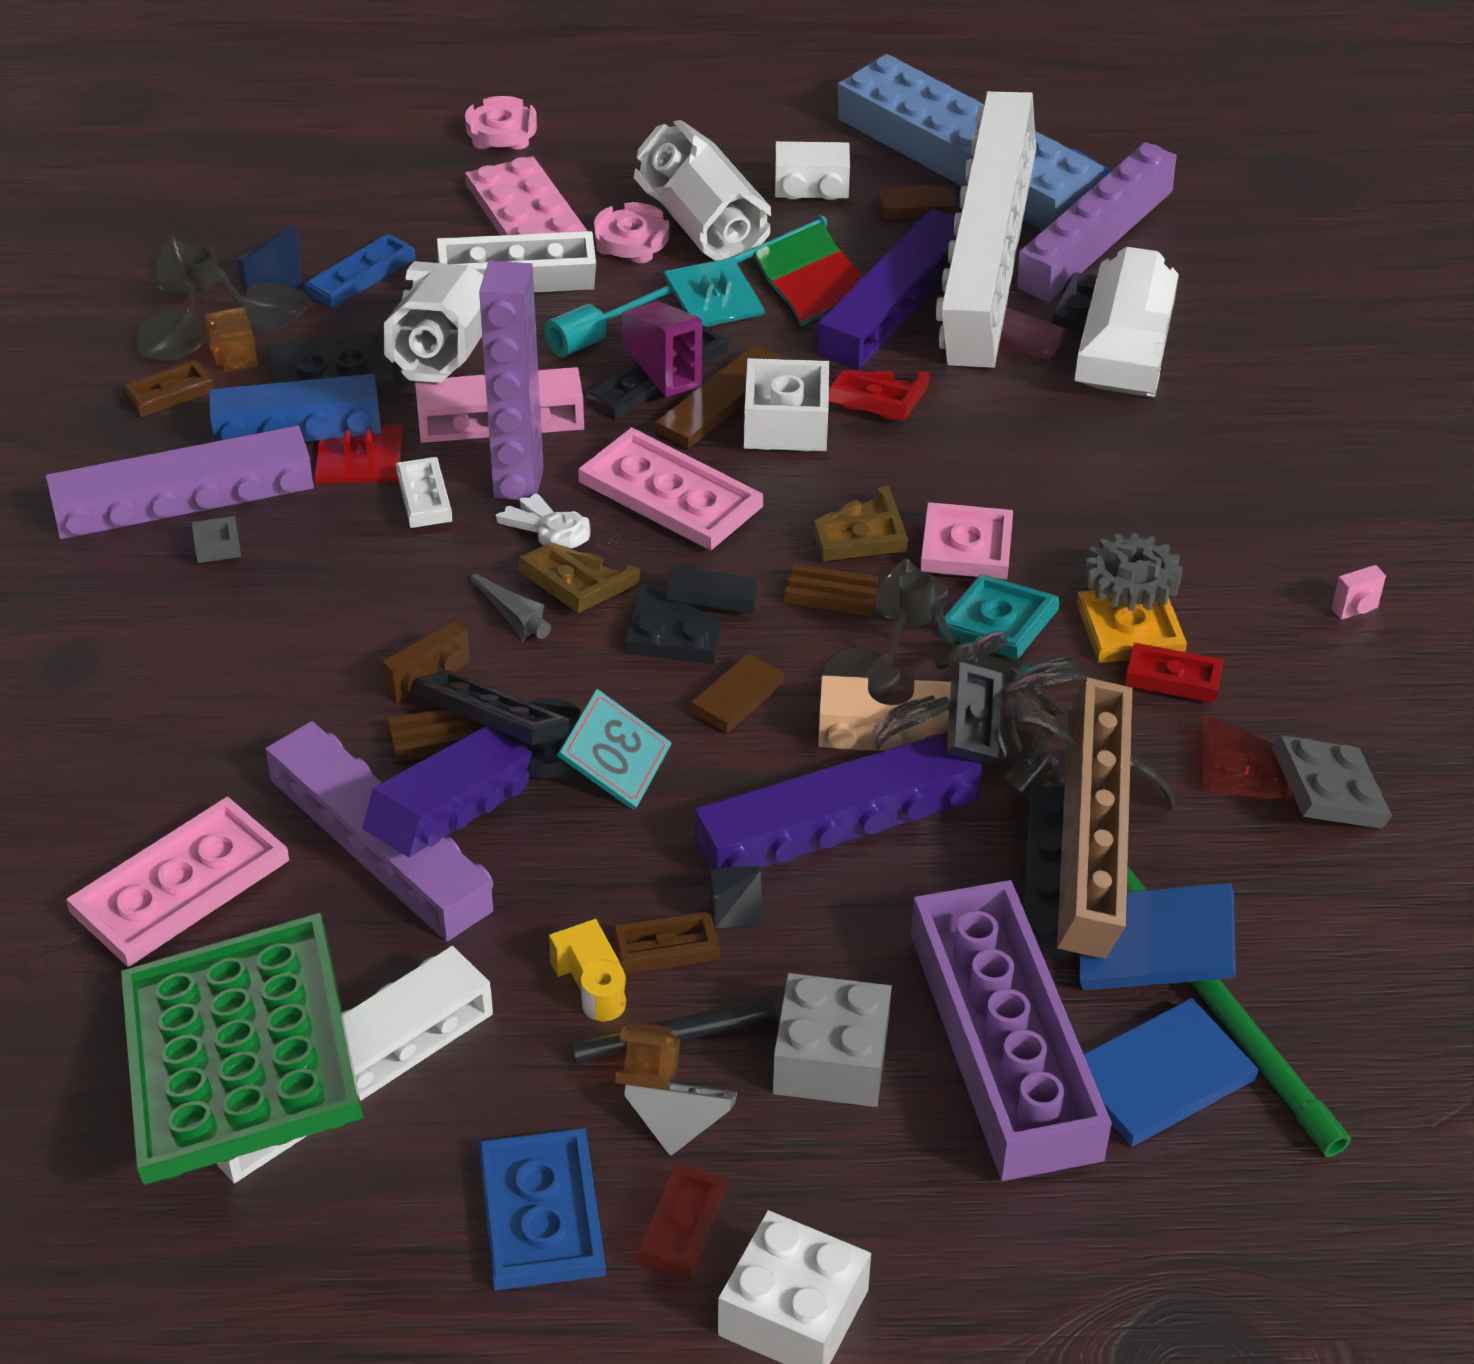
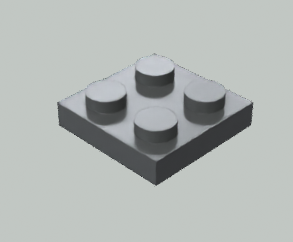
[1272,735,1392,829]

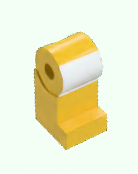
[549,919,626,1022]

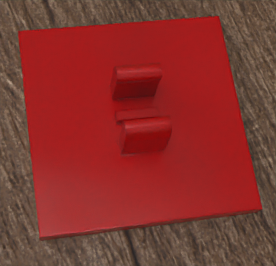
[314,425,404,483]

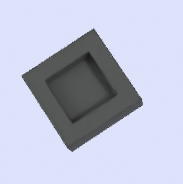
[192,516,241,563]

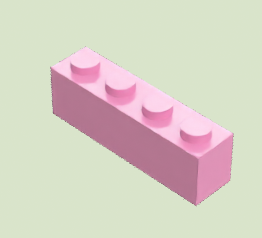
[415,367,584,443]

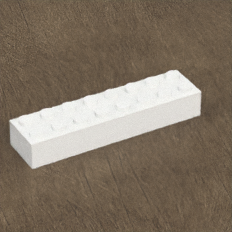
[936,91,1036,368]

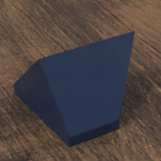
[237,224,303,293]

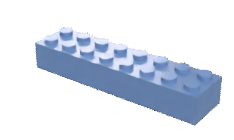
[838,54,1104,231]

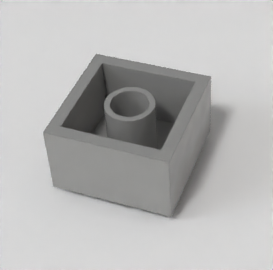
[773,973,892,1107]

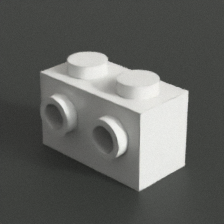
[775,141,850,200]

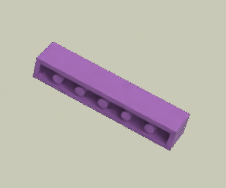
[1017,142,1177,303]
[479,260,544,500]
[46,425,314,539]
[266,721,494,942]

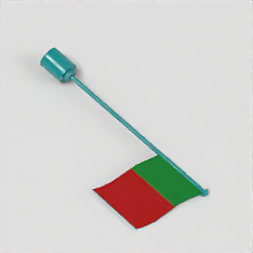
[544,215,862,358]

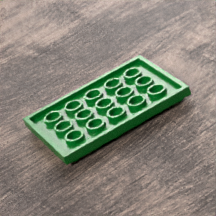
[121,913,364,1185]

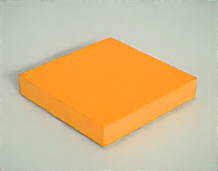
[1076,590,1187,663]

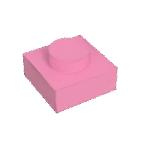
[1331,565,1386,620]

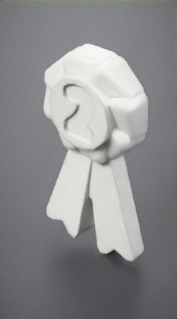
[496,493,591,548]

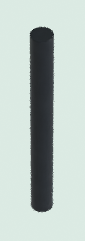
[571,1001,777,1064]

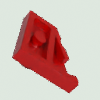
[828,370,930,421]

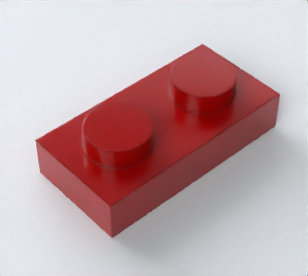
[1125,642,1224,703]

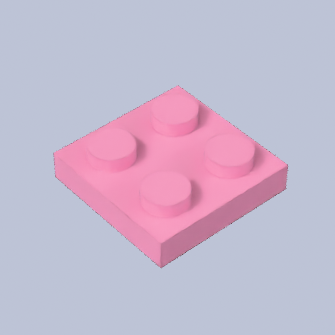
[920,502,1013,579]

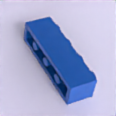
[209,374,382,442]

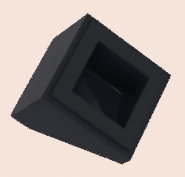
[710,865,763,929]

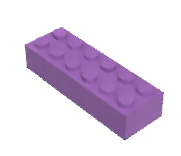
[911,880,1112,1181]

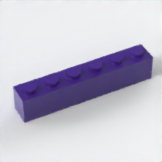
[815,208,957,370]
[695,732,982,869]

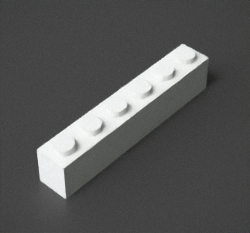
[216,946,493,1184]

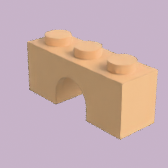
[818,676,951,751]

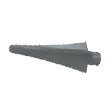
[471,574,551,641]

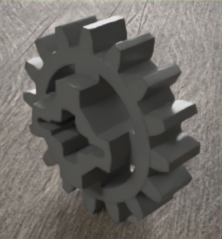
[1084,533,1183,611]

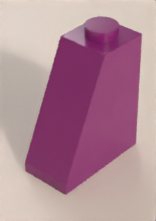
[622,301,702,397]

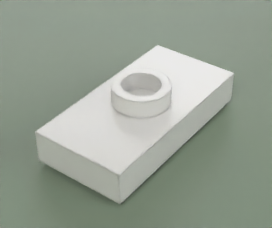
[396,457,452,528]

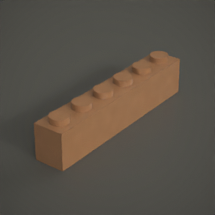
[1057,677,1132,959]

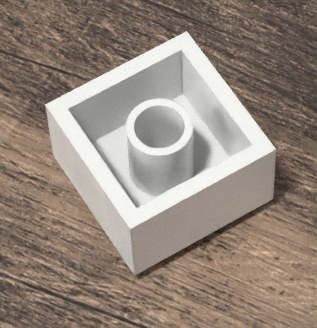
[744,358,829,452]
[718,1210,871,1364]

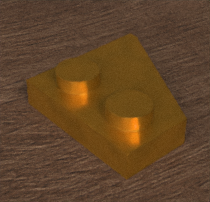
[814,486,908,561]
[518,542,641,613]

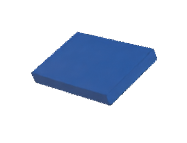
[1080,883,1236,991]
[1084,998,1258,1148]
[478,1128,606,1291]

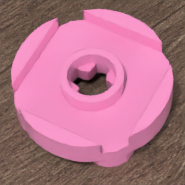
[465,96,537,149]
[594,202,669,263]

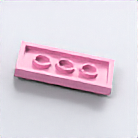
[465,156,587,235]
[578,427,763,551]
[66,796,289,967]

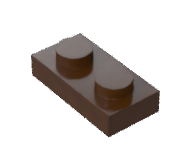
[382,620,470,703]

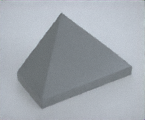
[624,1077,737,1156]

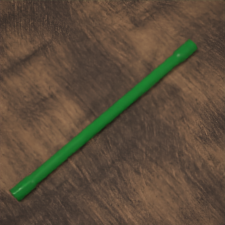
[1051,783,1351,1157]

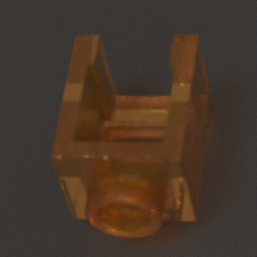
[205,307,258,373]
[615,1022,681,1090]

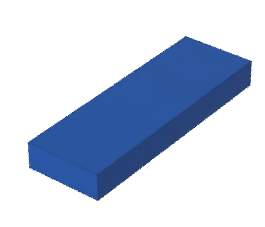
[304,233,416,309]

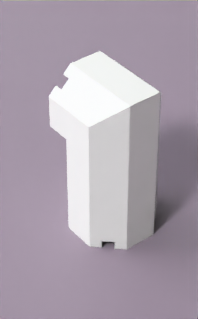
[634,120,771,261]
[1075,247,1179,398]
[384,261,484,383]

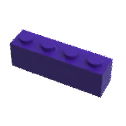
[362,726,532,857]

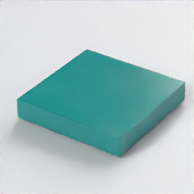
[938,574,1059,660]

